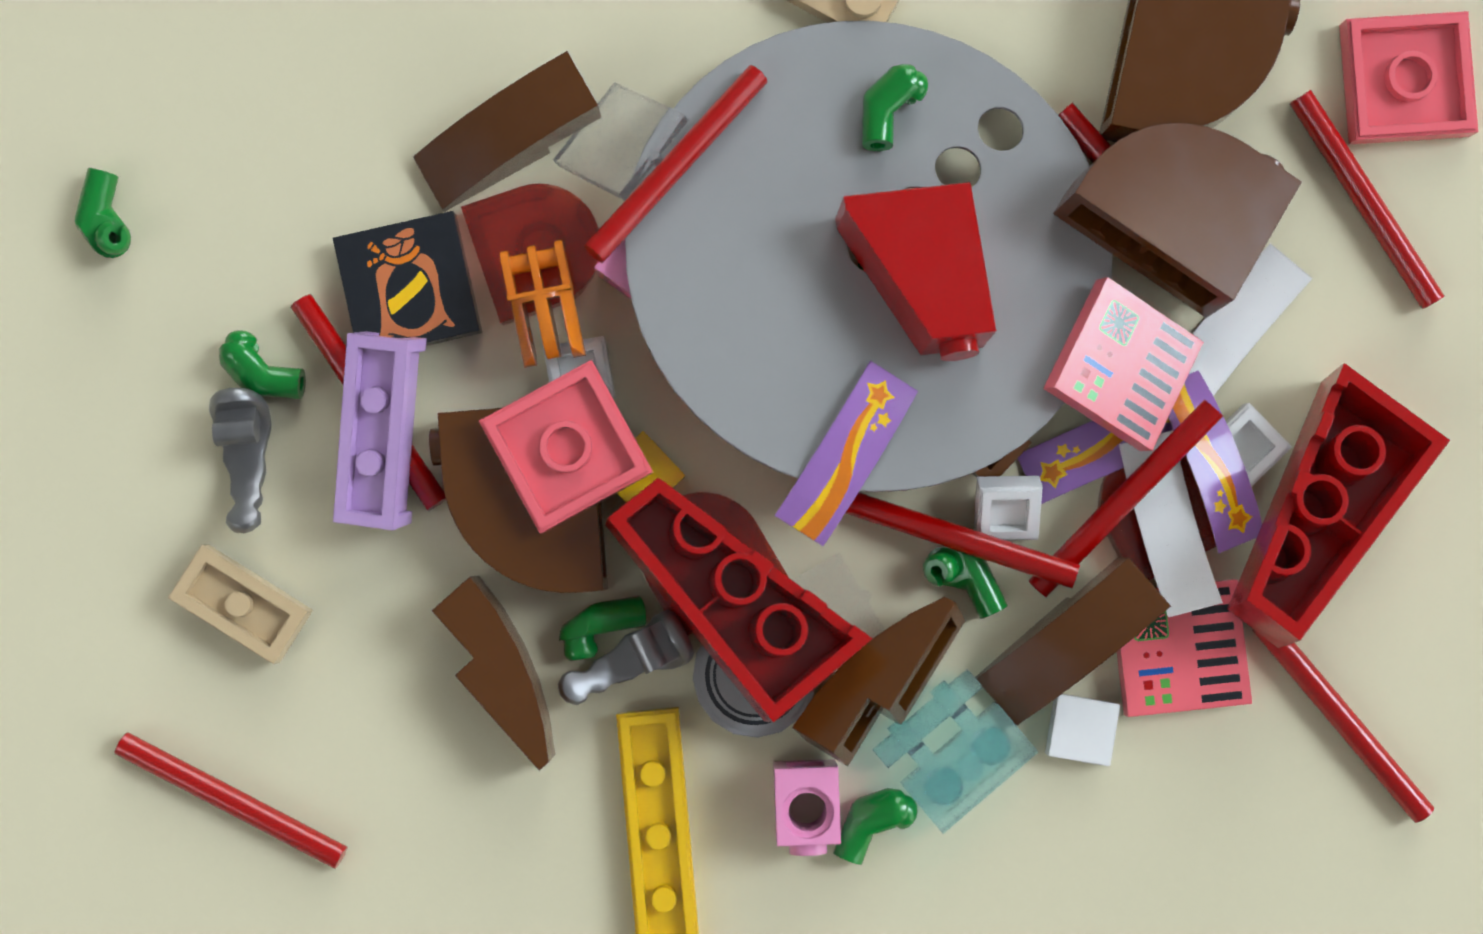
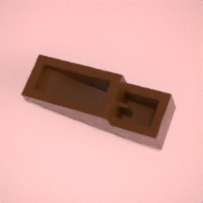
[413,51,602,212]
[975,557,1171,726]
[432,576,555,771]
[792,597,966,767]

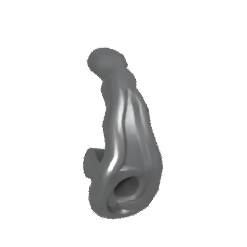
[209,388,272,533]
[558,610,694,705]

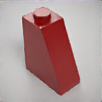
[835,182,997,361]

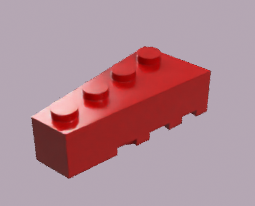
[1227,363,1450,648]
[605,477,873,723]

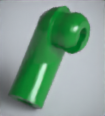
[862,64,928,152]
[75,168,131,258]
[219,330,306,399]
[923,546,1008,619]
[559,596,646,661]
[833,788,918,865]

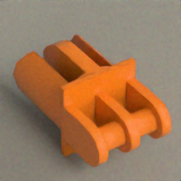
[500,240,586,368]

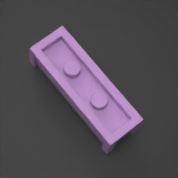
[333,331,427,530]

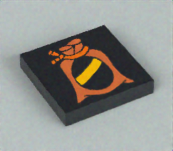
[333,211,483,346]

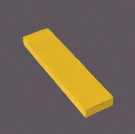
[616,707,699,934]

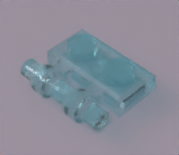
[872,669,1038,834]

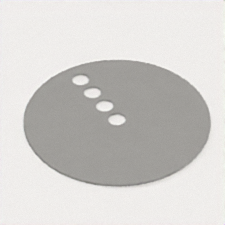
[625,21,1112,492]

